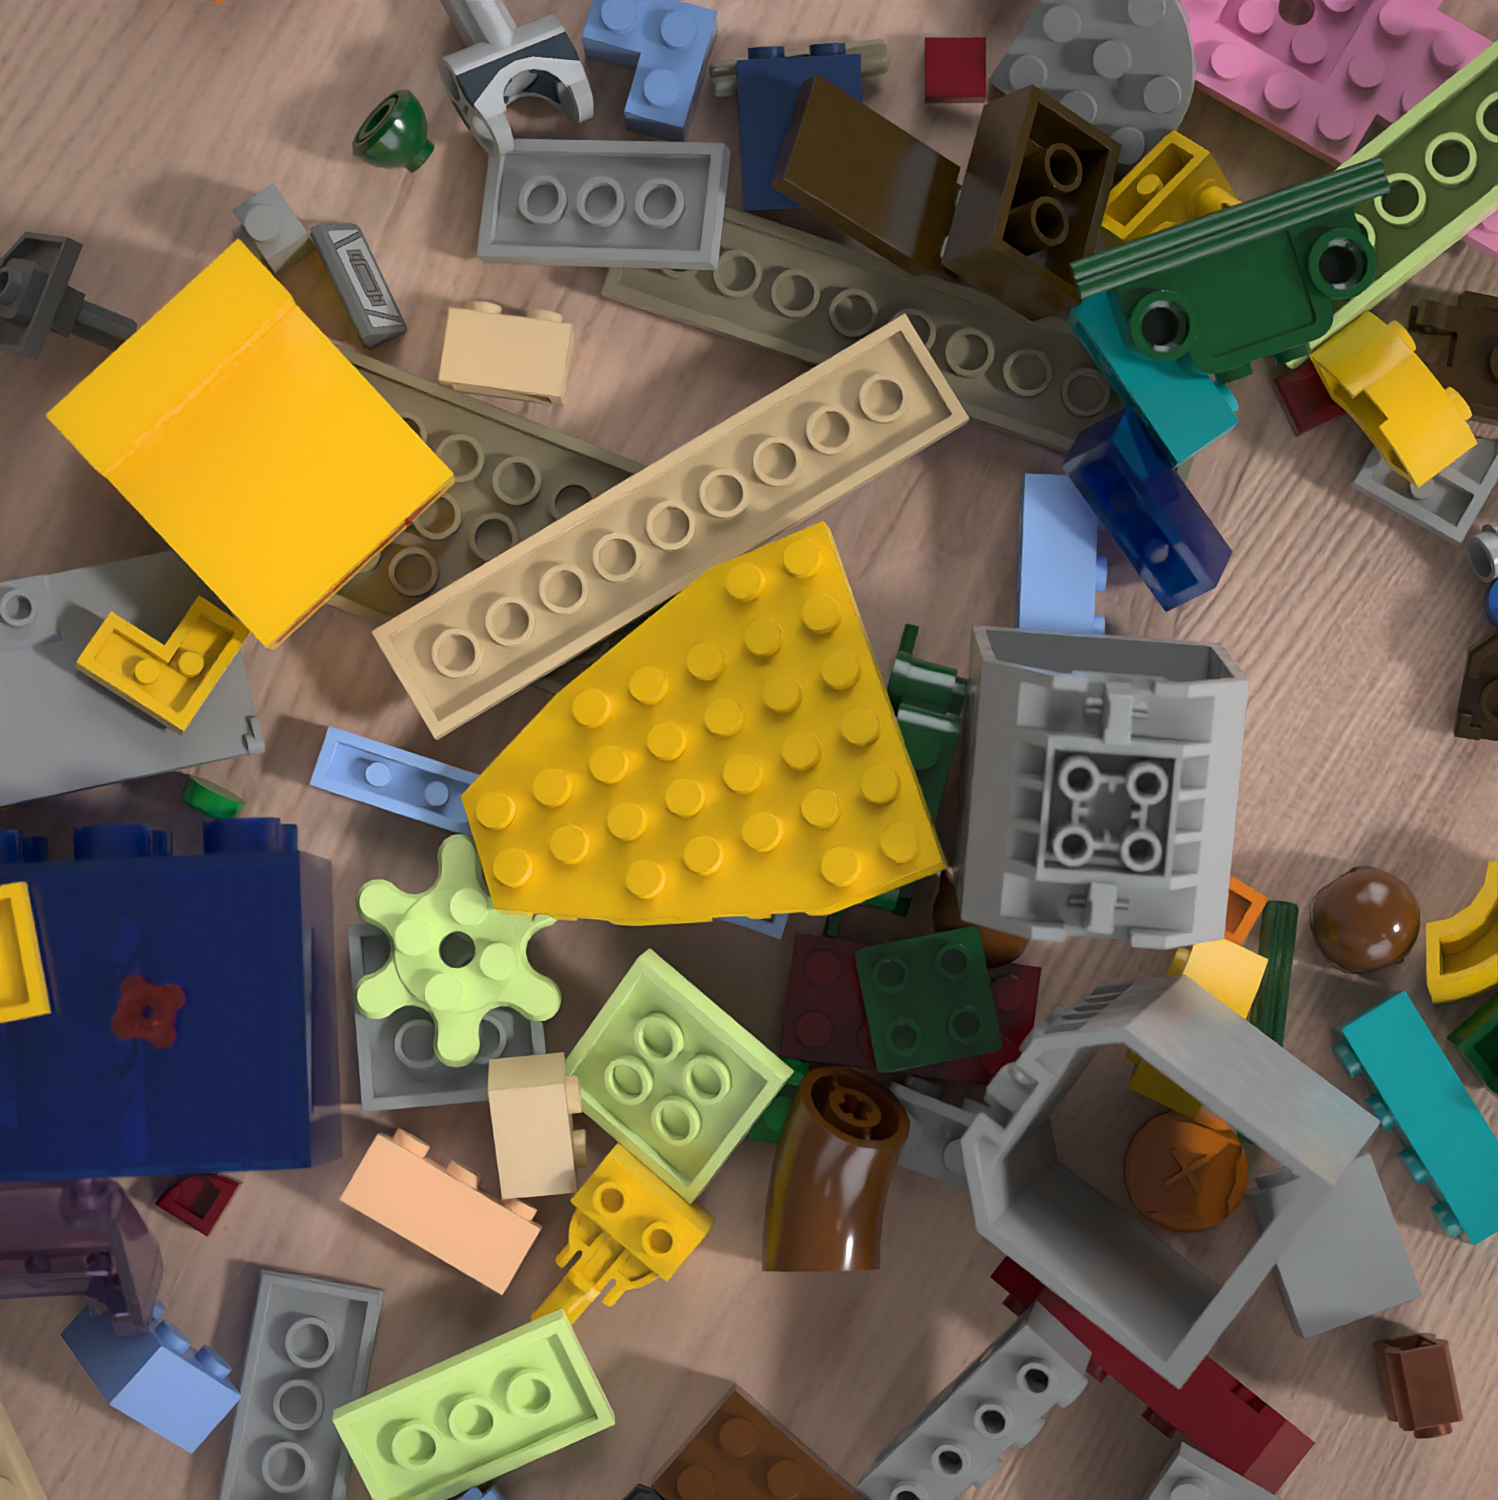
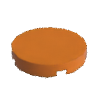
[1123,1109,1248,1233]

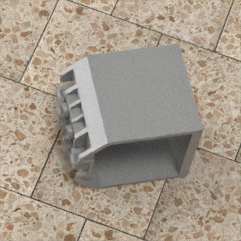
[952,625,1249,949]
[960,974,1381,1389]

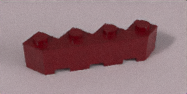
[990,1255,1315,1495]

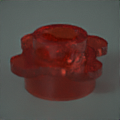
[111,975,186,1048]

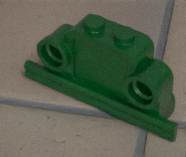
[1068,156,1390,385]
[822,624,967,938]

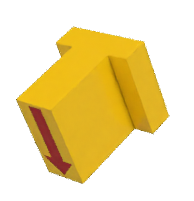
[45,239,455,650]

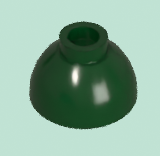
[352,90,435,173]

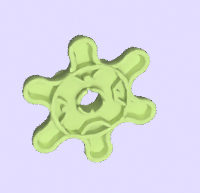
[353,834,562,1068]

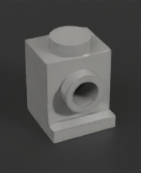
[231,183,317,277]

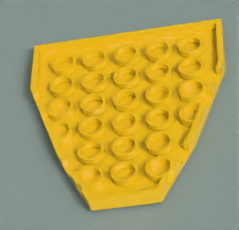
[461,521,948,926]

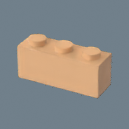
[339,1128,544,1295]

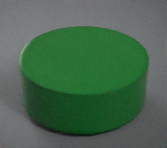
[180,775,246,825]

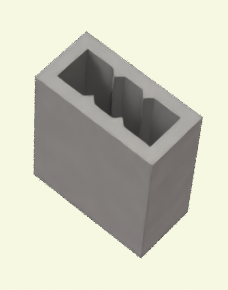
[1244,1151,1423,1339]

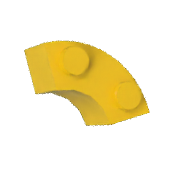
[1309,310,1478,488]
[1426,861,1498,1004]
[1125,939,1268,1120]

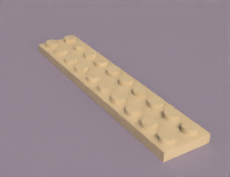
[371,313,969,740]

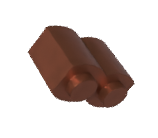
[1373,1333,1463,1439]

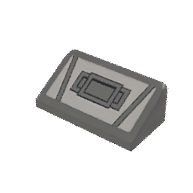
[309,223,407,350]

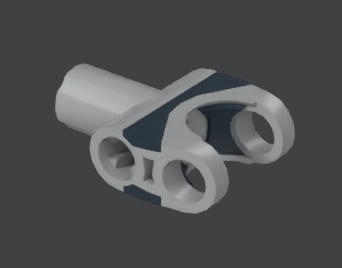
[439,0,594,157]

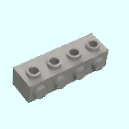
[857,1300,1092,1500]

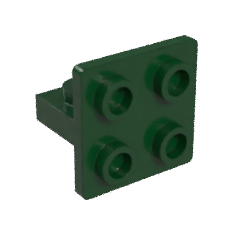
[855,926,1002,1073]

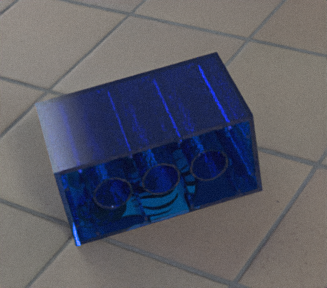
[0,817,343,1183]

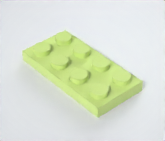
[332,1308,615,1500]

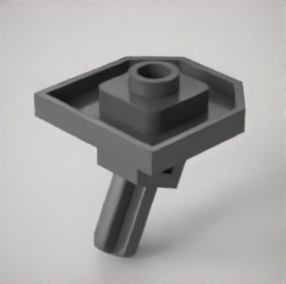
[0,232,137,360]

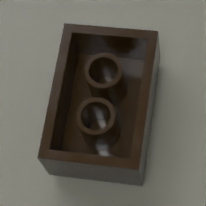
[941,84,1122,322]

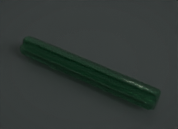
[1236,900,1299,1145]

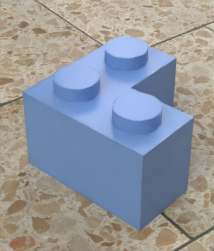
[582,0,718,142]
[60,1278,242,1454]

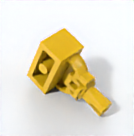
[530,1142,716,1326]

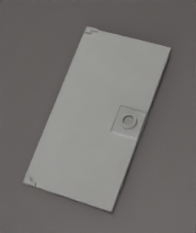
[0,550,265,808]

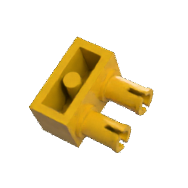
[1099,129,1242,248]

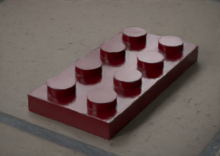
[779,933,1042,1085]

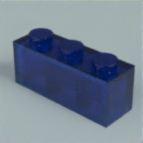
[1061,405,1233,612]

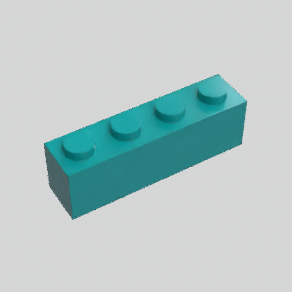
[1331,990,1498,1246]

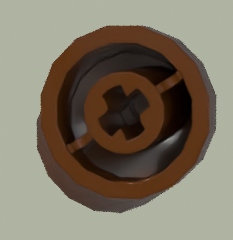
[762,1066,911,1272]

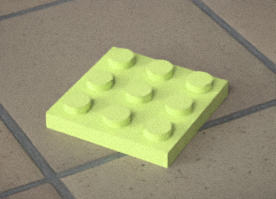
[565,948,794,1204]

